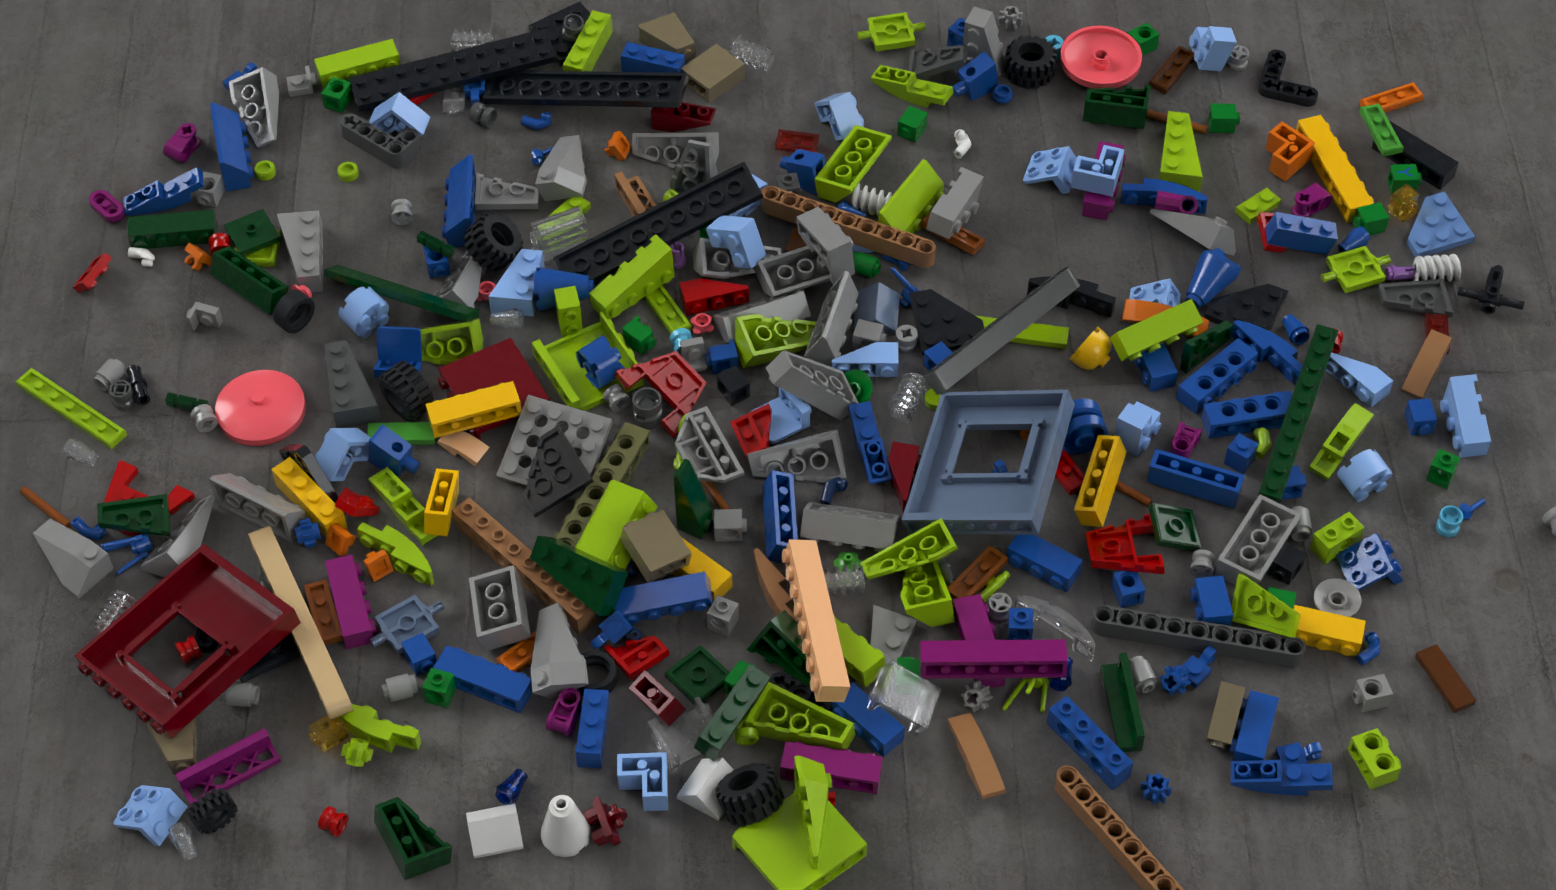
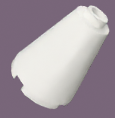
[541,795,591,857]

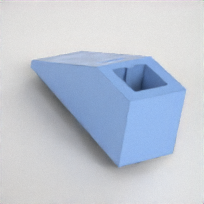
[832,342,898,378]
[1326,353,1393,407]

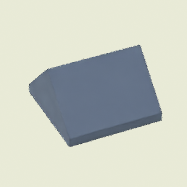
[853,282,900,334]

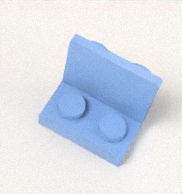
[1128,278,1181,323]

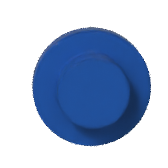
[992,84,1013,103]

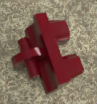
[584,797,628,846]

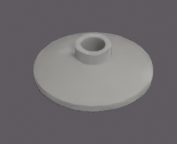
[1313,578,1362,617]

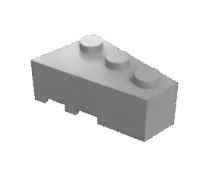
[963,7,1005,77]
[926,167,984,239]
[796,207,855,284]

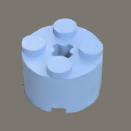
[338,286,389,339]
[1337,449,1393,502]

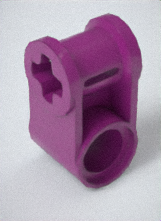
[163,123,201,163]
[1291,183,1333,217]
[1170,421,1203,459]
[546,688,582,737]

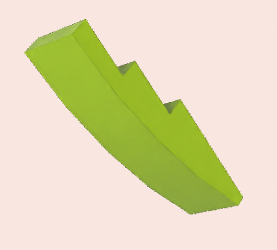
[368,467,437,545]

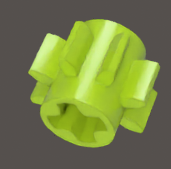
[341,738,374,767]

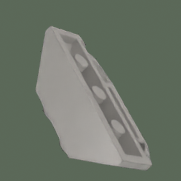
[675,406,744,483]

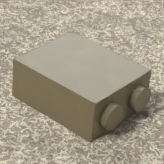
[681,44,745,103]
[620,510,692,583]

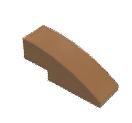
[1401,329,1452,399]

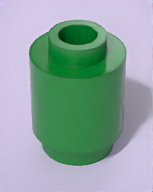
[853,252,882,279]

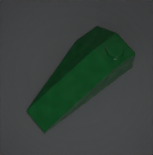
[674,459,714,539]

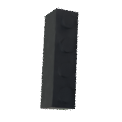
[1372,121,1459,190]

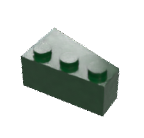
[1083,85,1151,129]
[746,610,811,686]
[374,797,452,881]

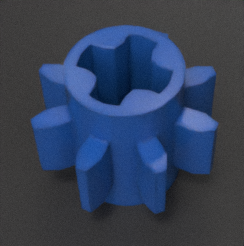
[294,518,321,548]
[1159,665,1191,695]
[1140,773,1172,805]

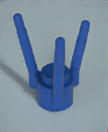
[891,267,919,308]
[101,533,152,575]

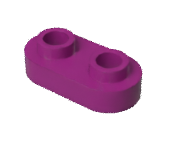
[89,190,124,223]

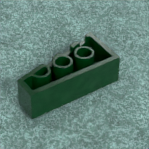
[530,536,628,616]

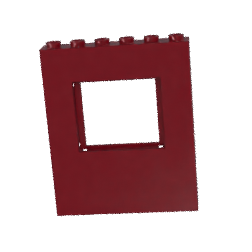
[74,544,301,739]

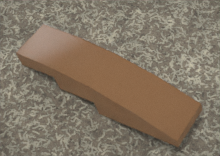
[753,548,798,623]
[948,712,1006,799]

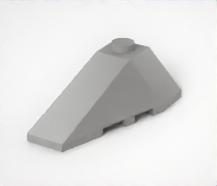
[229,67,279,148]
[692,238,782,279]
[33,518,114,599]

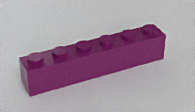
[920,639,1068,679]

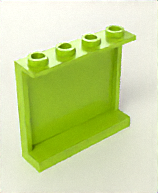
[532,312,644,411]
[732,789,867,890]

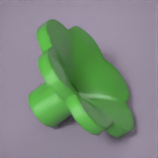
[833,552,862,576]

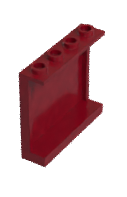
[438,338,550,441]

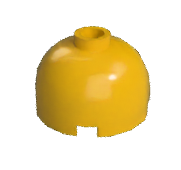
[1069,326,1111,370]

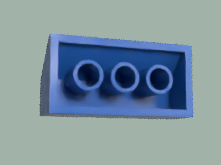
[210,103,254,191]
[442,155,476,247]

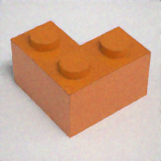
[1266,121,1315,182]

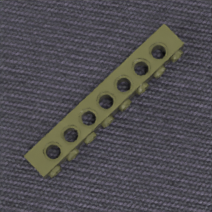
[554,422,651,547]

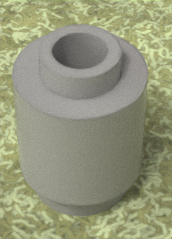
[93,359,126,391]
[1290,506,1312,542]
[1129,656,1158,693]
[382,673,419,702]
[222,682,260,707]

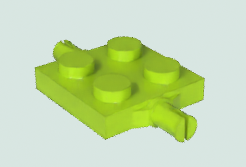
[857,12,925,52]
[1321,246,1391,293]

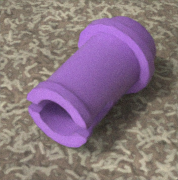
[670,242,686,269]
[1385,265,1415,282]

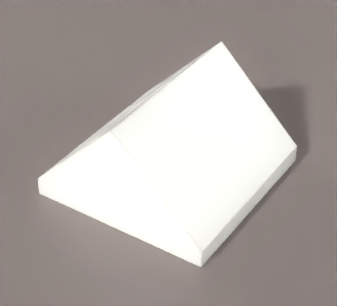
[676,757,734,821]
[466,803,524,859]

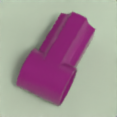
[1154,191,1198,215]

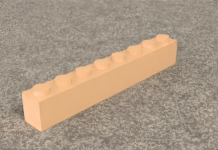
[782,539,850,702]

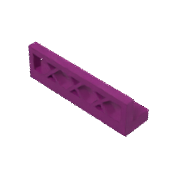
[175,728,281,807]

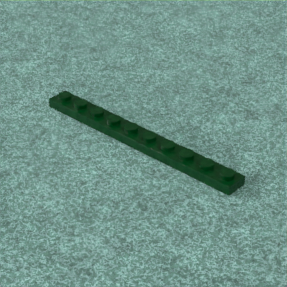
[1258,324,1339,504]

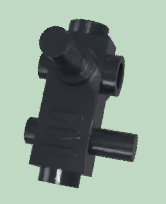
[1457,265,1525,314]

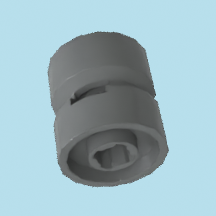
[632,387,663,429]

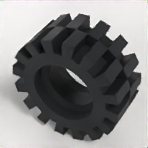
[188,788,238,834]

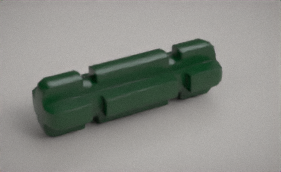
[416,231,455,258]
[165,392,209,410]

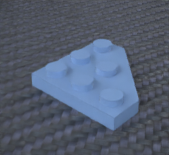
[1406,192,1475,257]

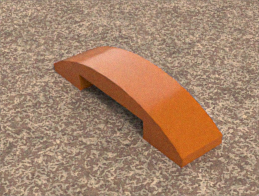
[1122,299,1209,339]

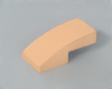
[437,431,490,466]

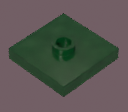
[224,209,281,256]
[1149,503,1201,552]
[665,645,730,707]

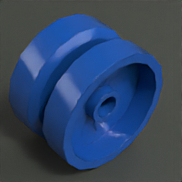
[1062,398,1108,454]

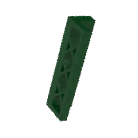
[1100,652,1145,752]

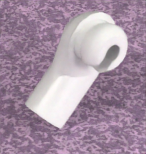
[953,129,971,159]
[128,247,155,267]

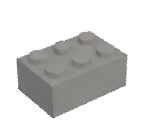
[469,565,531,651]

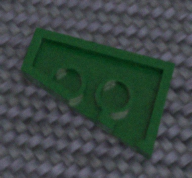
[1180,320,1233,374]
[97,494,171,537]

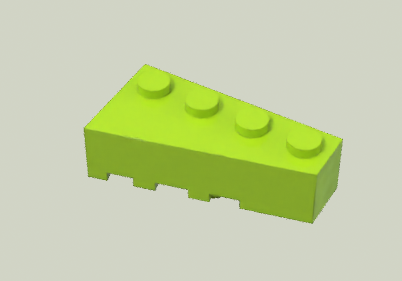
[1159,111,1203,192]
[589,234,675,319]

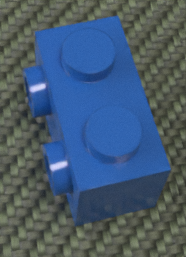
[1190,575,1233,626]

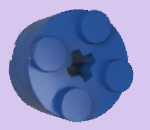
[576,335,624,389]

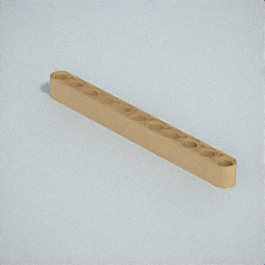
[248,525,353,720]

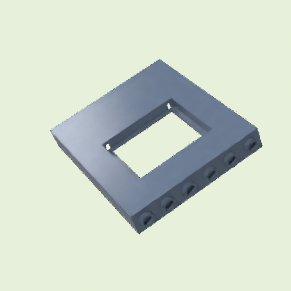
[902,389,1075,535]

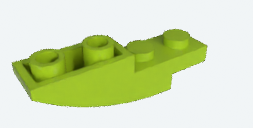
[870,65,954,108]
[1308,403,1374,481]
[357,522,434,586]
[336,703,421,753]

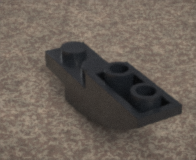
[1027,276,1116,317]

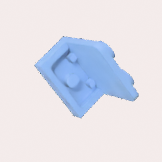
[1023,146,1077,194]
[751,387,812,444]
[113,785,188,846]

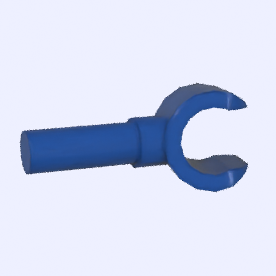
[531,146,554,165]
[882,254,911,271]
[1459,499,1486,520]

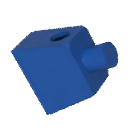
[952,52,999,100]
[780,149,826,197]
[368,424,421,476]

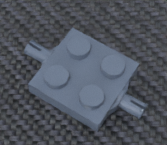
[369,594,445,655]

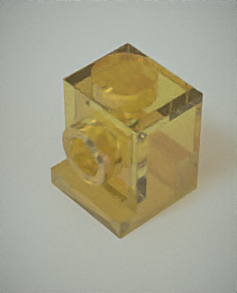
[1388,184,1419,223]
[308,714,349,752]

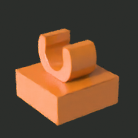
[604,131,632,161]
[184,243,212,271]
[325,523,356,556]
[363,549,394,582]

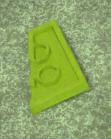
[1231,574,1300,638]

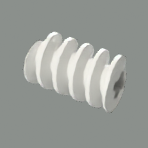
[851,183,892,216]
[1412,254,1461,282]

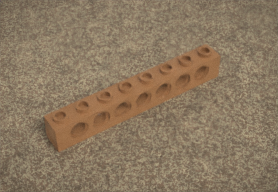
[452,497,596,635]

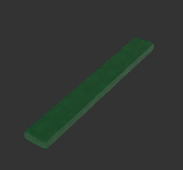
[324,265,479,322]

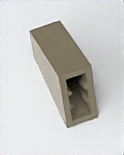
[638,12,695,61]
[1206,681,1245,749]
[146,717,197,773]

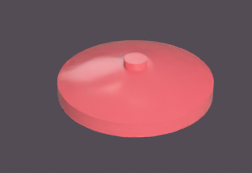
[1060,26,1142,89]
[215,370,306,446]

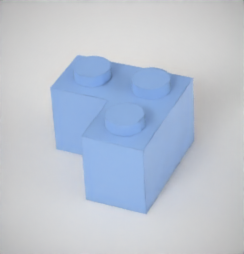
[1189,26,1237,71]
[369,92,430,137]
[814,92,864,140]
[1071,145,1124,197]
[706,215,766,269]
[1115,402,1162,457]
[315,428,371,481]
[617,752,668,811]

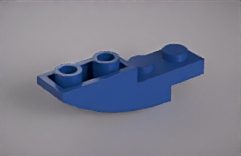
[123,167,204,216]
[1120,178,1208,214]
[1231,320,1303,386]
[848,401,892,485]
[1231,760,1333,796]

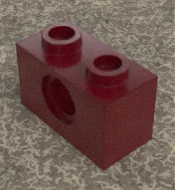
[629,670,686,727]

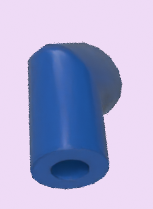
[521,112,552,130]
[1356,632,1380,665]

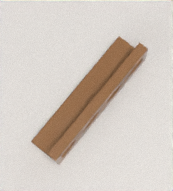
[614,171,656,217]

